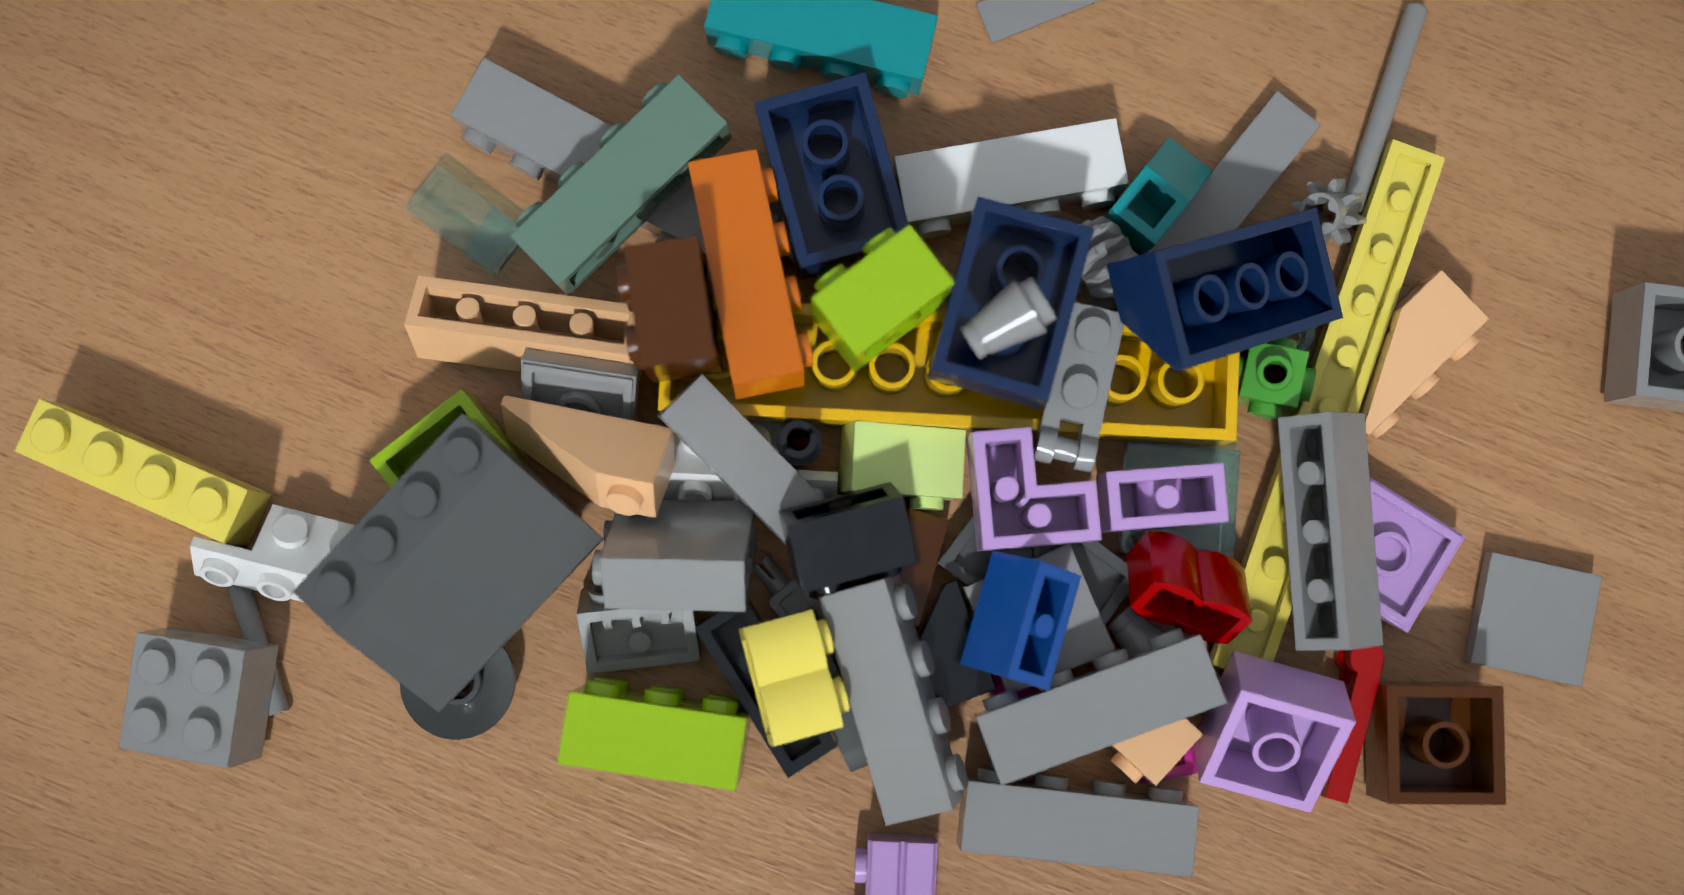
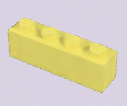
[14,399,272,545]

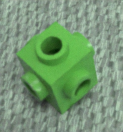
[1238,337,1316,420]

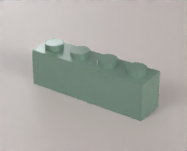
[510,74,732,296]

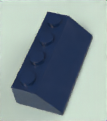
[1106,208,1343,371]

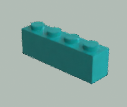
[704,0,938,98]

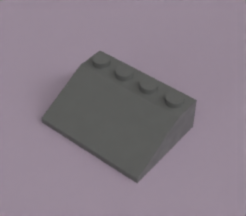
[292,413,604,712]

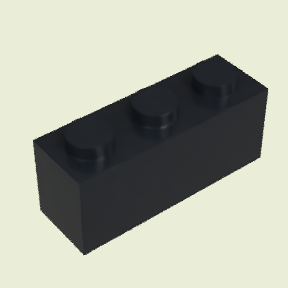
[694,598,838,778]

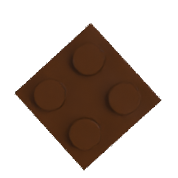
[616,236,723,383]
[1365,681,1506,805]

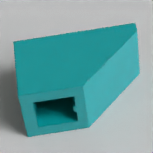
[1104,137,1212,255]

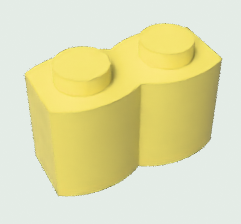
[739,610,849,746]

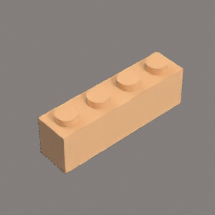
[404,275,642,382]

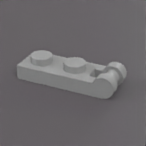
[1033,302,1124,473]

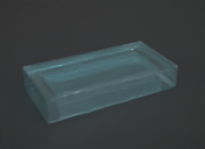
[404,164,520,277]

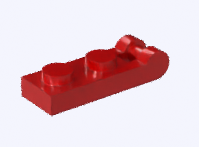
[1320,646,1384,804]

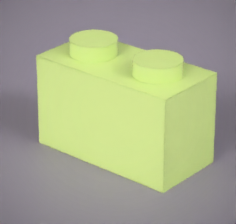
[838,421,966,510]

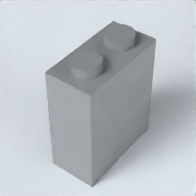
[592,500,757,612]

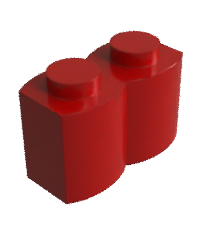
[1126,531,1252,644]

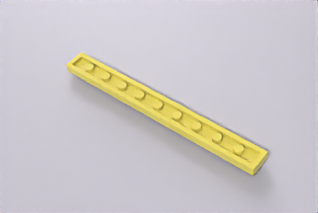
[1209,139,1445,670]

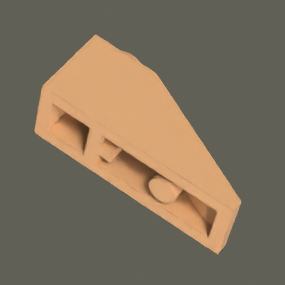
[501,395,675,518]

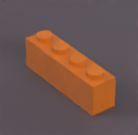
[688,149,814,400]

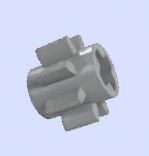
[1292,177,1367,245]

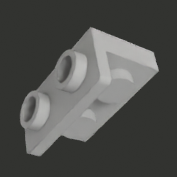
[576,584,701,674]

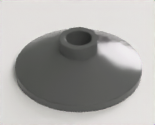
[400,646,516,740]

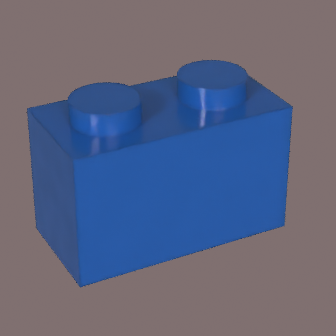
[960,551,1081,691]

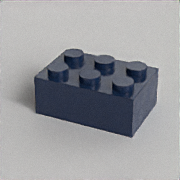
[754,72,908,280]
[927,196,1095,409]

